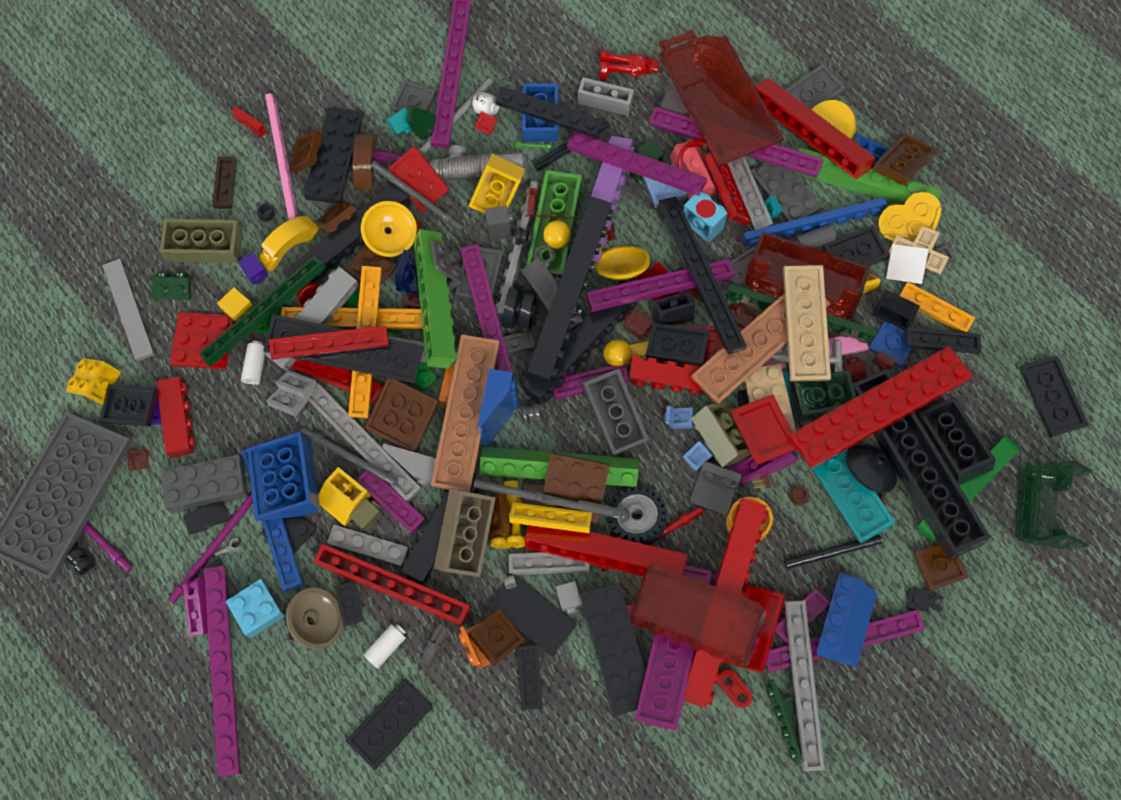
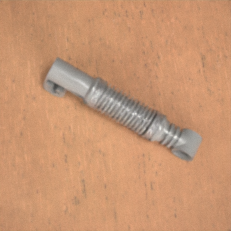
[429,152,528,182]

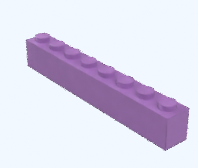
[591,136,635,267]

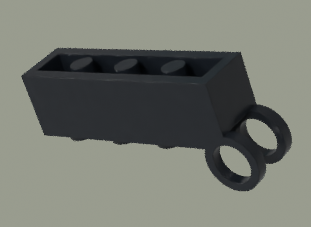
[521,244,584,330]

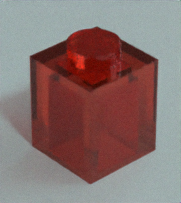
[623,309,654,341]

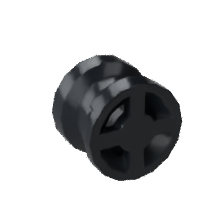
[515,227,533,247]

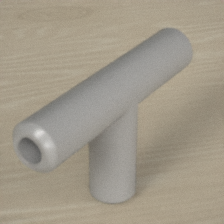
[829,340,843,379]

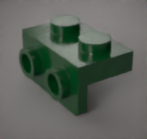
[151,272,193,300]

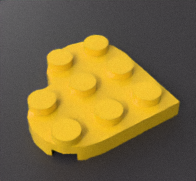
[878,192,941,242]

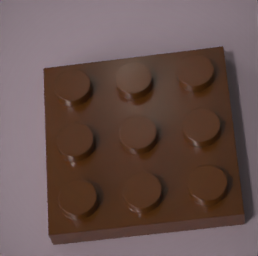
[365,379,441,453]
[540,452,610,523]

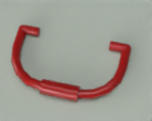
[677,138,718,169]

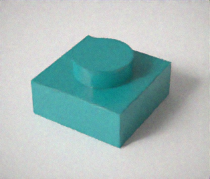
[764,195,783,220]

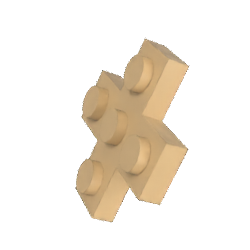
[889,226,949,285]

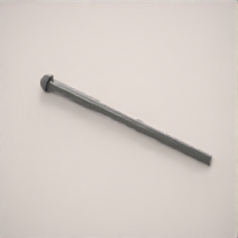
[473,479,630,523]

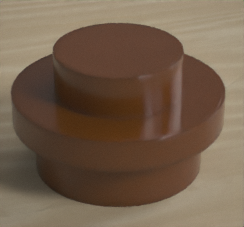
[789,486,809,506]

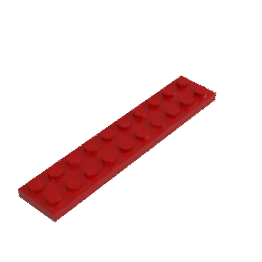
[788,346,973,469]

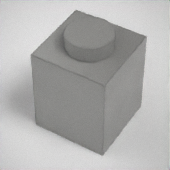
[556,581,582,615]

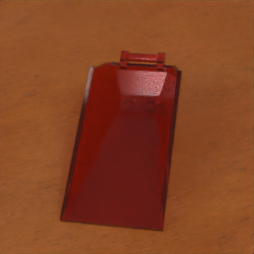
[658,29,784,166]

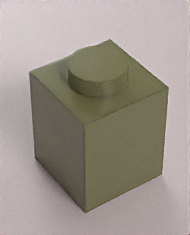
[349,499,382,532]

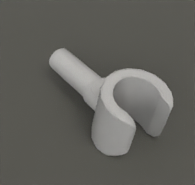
[214,538,242,557]
[497,567,517,589]

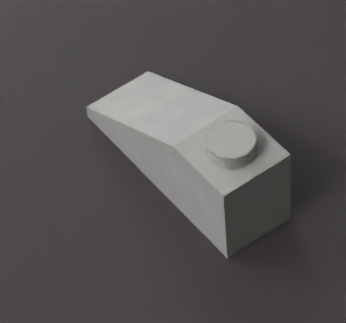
[382,444,436,487]

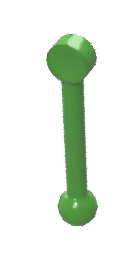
[515,140,552,150]

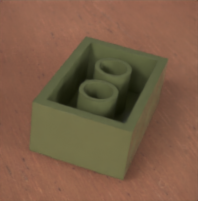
[691,401,751,467]

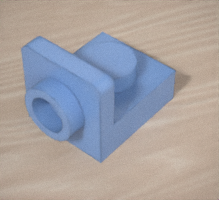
[683,440,714,471]

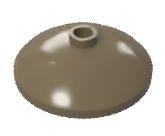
[286,588,343,649]

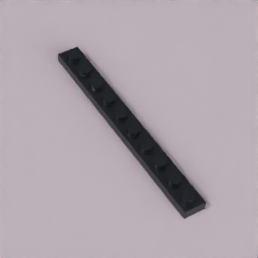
[658,196,747,355]

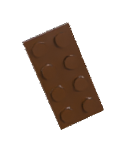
[873,133,937,186]

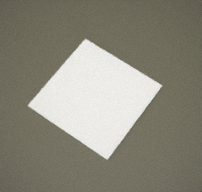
[886,244,929,284]

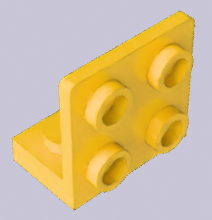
[66,358,121,405]

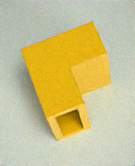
[217,287,253,322]

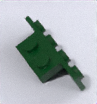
[766,679,803,764]

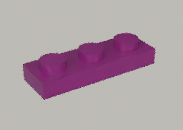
[775,588,830,645]

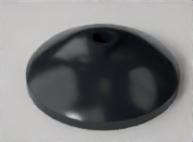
[845,443,897,494]

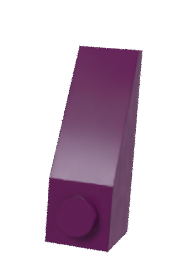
[733,451,799,484]

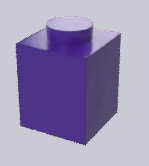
[238,253,268,285]

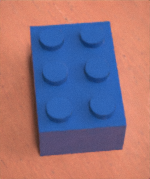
[522,84,559,142]

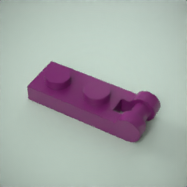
[183,577,208,637]

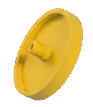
[810,100,856,150]

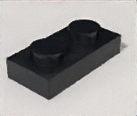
[335,581,364,627]

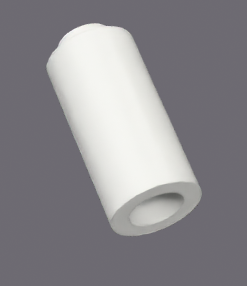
[241,341,265,385]
[363,624,406,669]

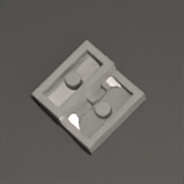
[266,370,316,417]

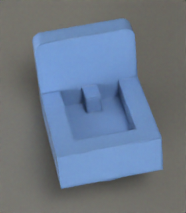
[664,405,696,429]

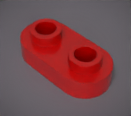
[718,670,752,708]

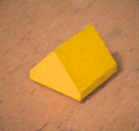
[855,274,880,294]

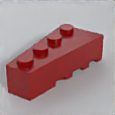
[629,355,705,395]

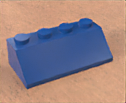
[816,573,877,668]

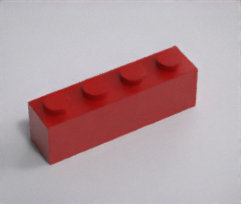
[156,377,196,458]

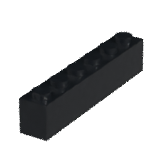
[401,474,482,585]

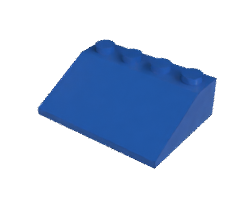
[477,369,519,447]
[247,432,320,521]

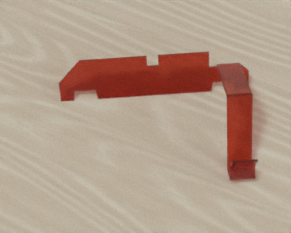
[525,188,579,220]

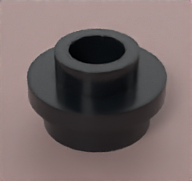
[257,203,276,221]

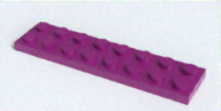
[635,566,712,731]

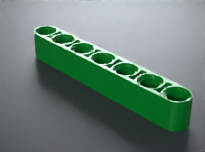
[917,435,1021,541]

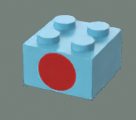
[683,192,727,243]
[225,579,285,638]

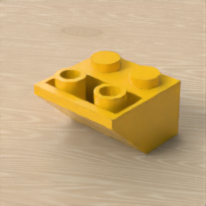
[318,467,371,526]

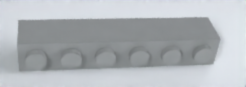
[265,267,360,372]

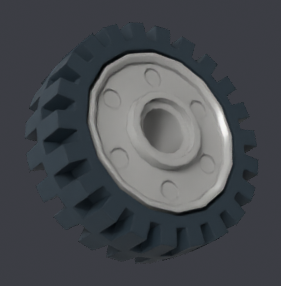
[608,486,667,545]

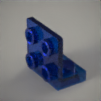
[395,250,419,294]

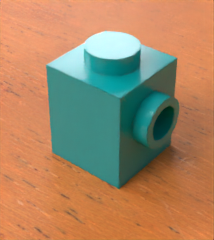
[386,108,412,137]

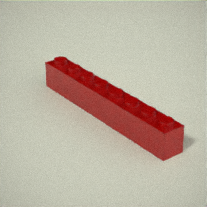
[750,78,875,180]
[524,525,688,586]
[313,544,471,627]

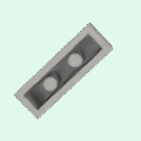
[578,77,634,116]

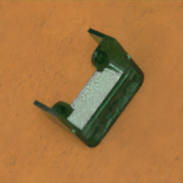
[1015,461,1092,549]

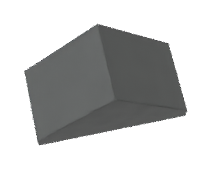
[661,83,688,116]

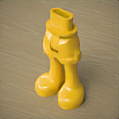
[490,480,525,549]

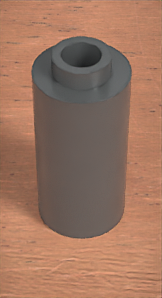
[792,225,836,254]

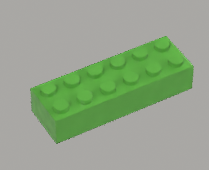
[527,170,582,279]

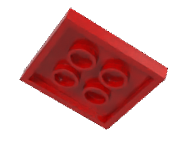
[169,312,235,370]

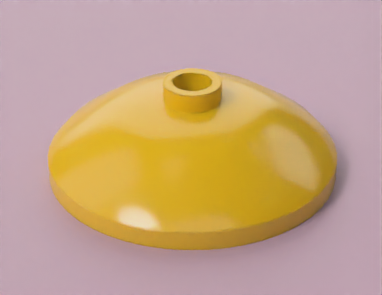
[361,201,417,257]
[595,246,650,280]

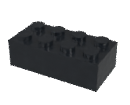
[918,397,996,485]

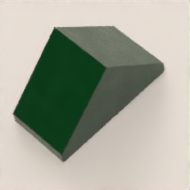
[407,106,436,140]

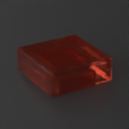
[873,351,896,371]
[128,449,149,471]

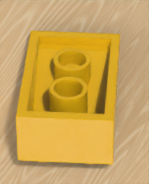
[469,153,525,214]

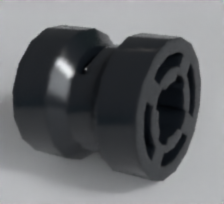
[66,547,95,576]

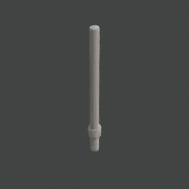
[419,78,494,154]

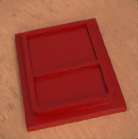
[730,394,797,465]

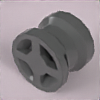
[522,402,540,424]

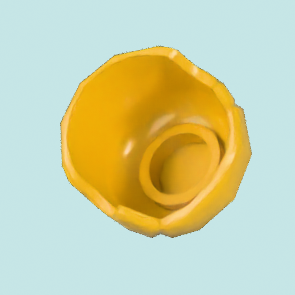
[543,220,571,249]
[603,340,632,366]

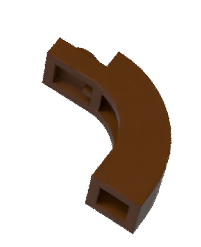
[353,133,378,189]

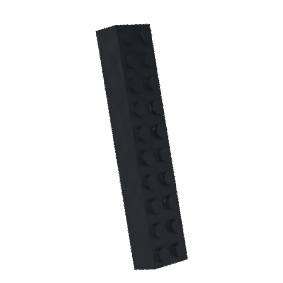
[850,369,991,561]

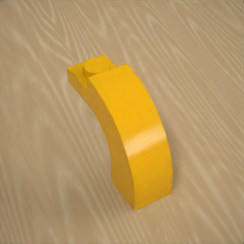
[258,216,319,271]

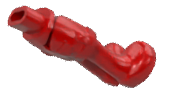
[599,49,659,81]

